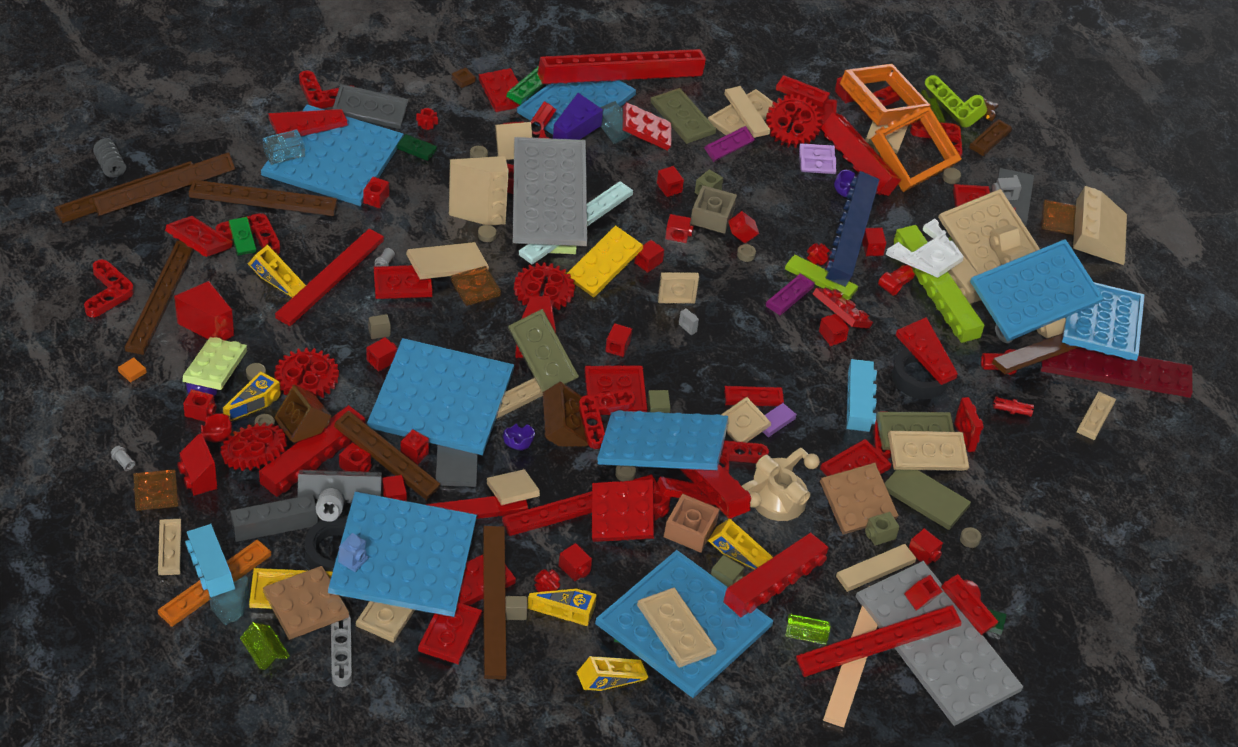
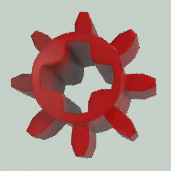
[416,108,438,130]
[807,243,830,265]
[534,569,560,592]

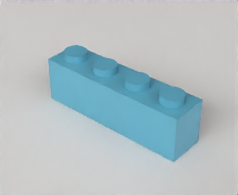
[846,359,877,432]
[185,524,235,597]

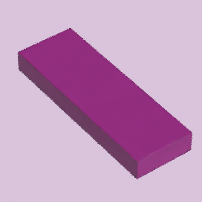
[704,126,755,162]
[766,273,815,315]

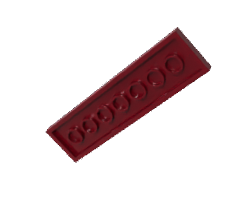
[1041,339,1193,398]

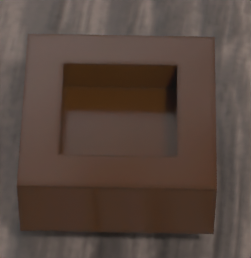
[452,67,476,88]

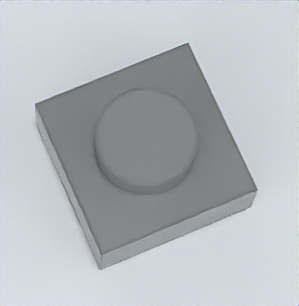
[679,308,699,335]

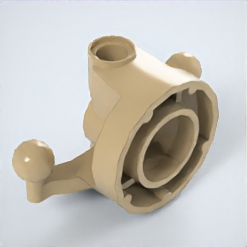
[742,448,820,521]

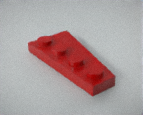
[268,109,348,141]
[896,317,958,385]

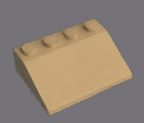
[449,156,508,225]
[1073,186,1127,265]

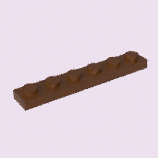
[334,411,440,500]

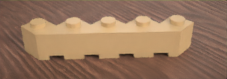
[990,224,1066,338]

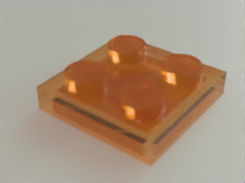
[1042,200,1076,235]
[451,266,501,306]
[134,470,178,511]

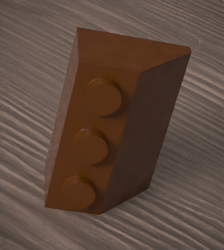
[543,382,588,446]
[274,385,331,443]

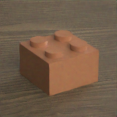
[664,494,720,552]

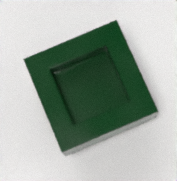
[988,609,1006,635]

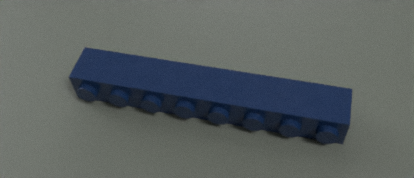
[825,171,880,287]

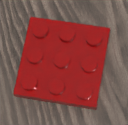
[584,366,647,415]
[592,479,654,542]

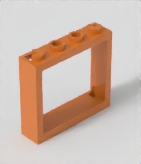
[840,64,931,126]
[871,106,961,192]

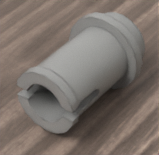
[375,248,395,267]
[111,446,135,471]

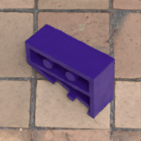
[553,93,603,140]

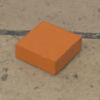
[118,358,147,383]

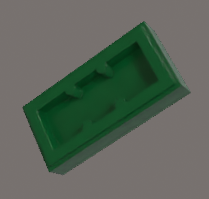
[397,134,437,161]

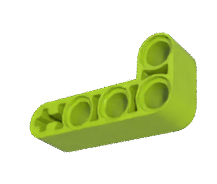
[925,75,987,127]

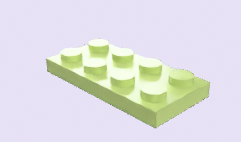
[183,337,247,390]

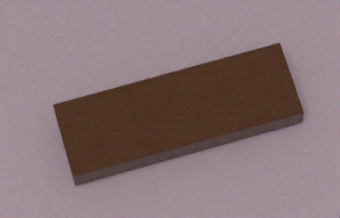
[969,119,1012,156]

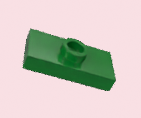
[229,217,256,256]

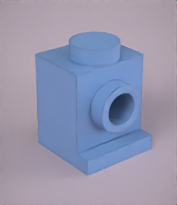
[338,533,368,572]

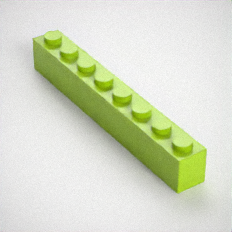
[894,225,984,343]

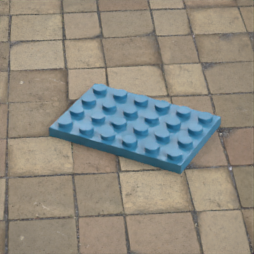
[517,80,636,134]
[970,239,1104,342]
[1062,282,1144,361]
[597,410,729,470]

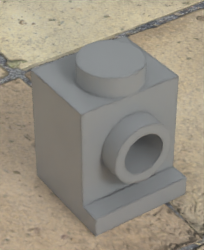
[992,175,1021,200]

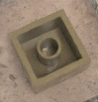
[691,185,737,233]

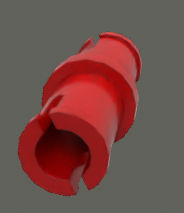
[993,397,1034,417]

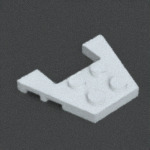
[886,219,964,278]

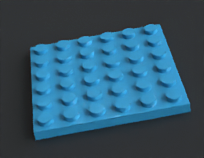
[261,105,404,206]
[367,338,514,455]
[328,492,477,617]
[595,550,773,698]

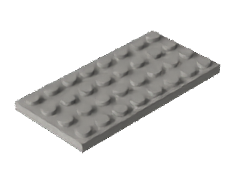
[513,137,587,246]
[856,561,1023,726]

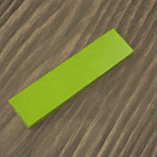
[785,255,858,300]

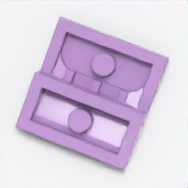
[799,144,836,174]

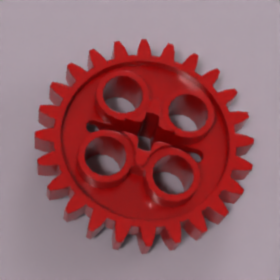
[766,94,822,148]
[514,262,575,312]
[275,348,339,398]
[220,422,287,471]

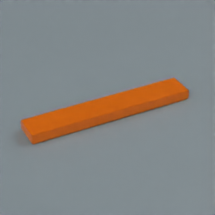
[158,539,271,627]

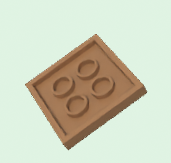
[820,463,898,535]
[263,566,349,640]

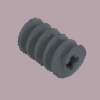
[93,138,126,178]

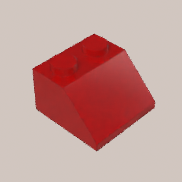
[177,433,217,496]

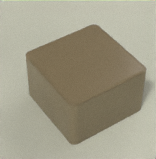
[368,314,390,339]
[505,596,527,620]

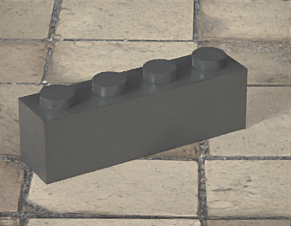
[298,470,382,503]
[230,494,318,542]

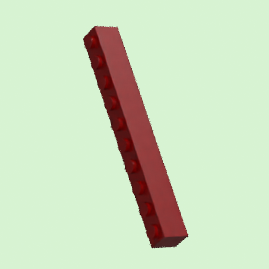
[537,49,706,84]

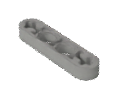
[331,615,352,687]

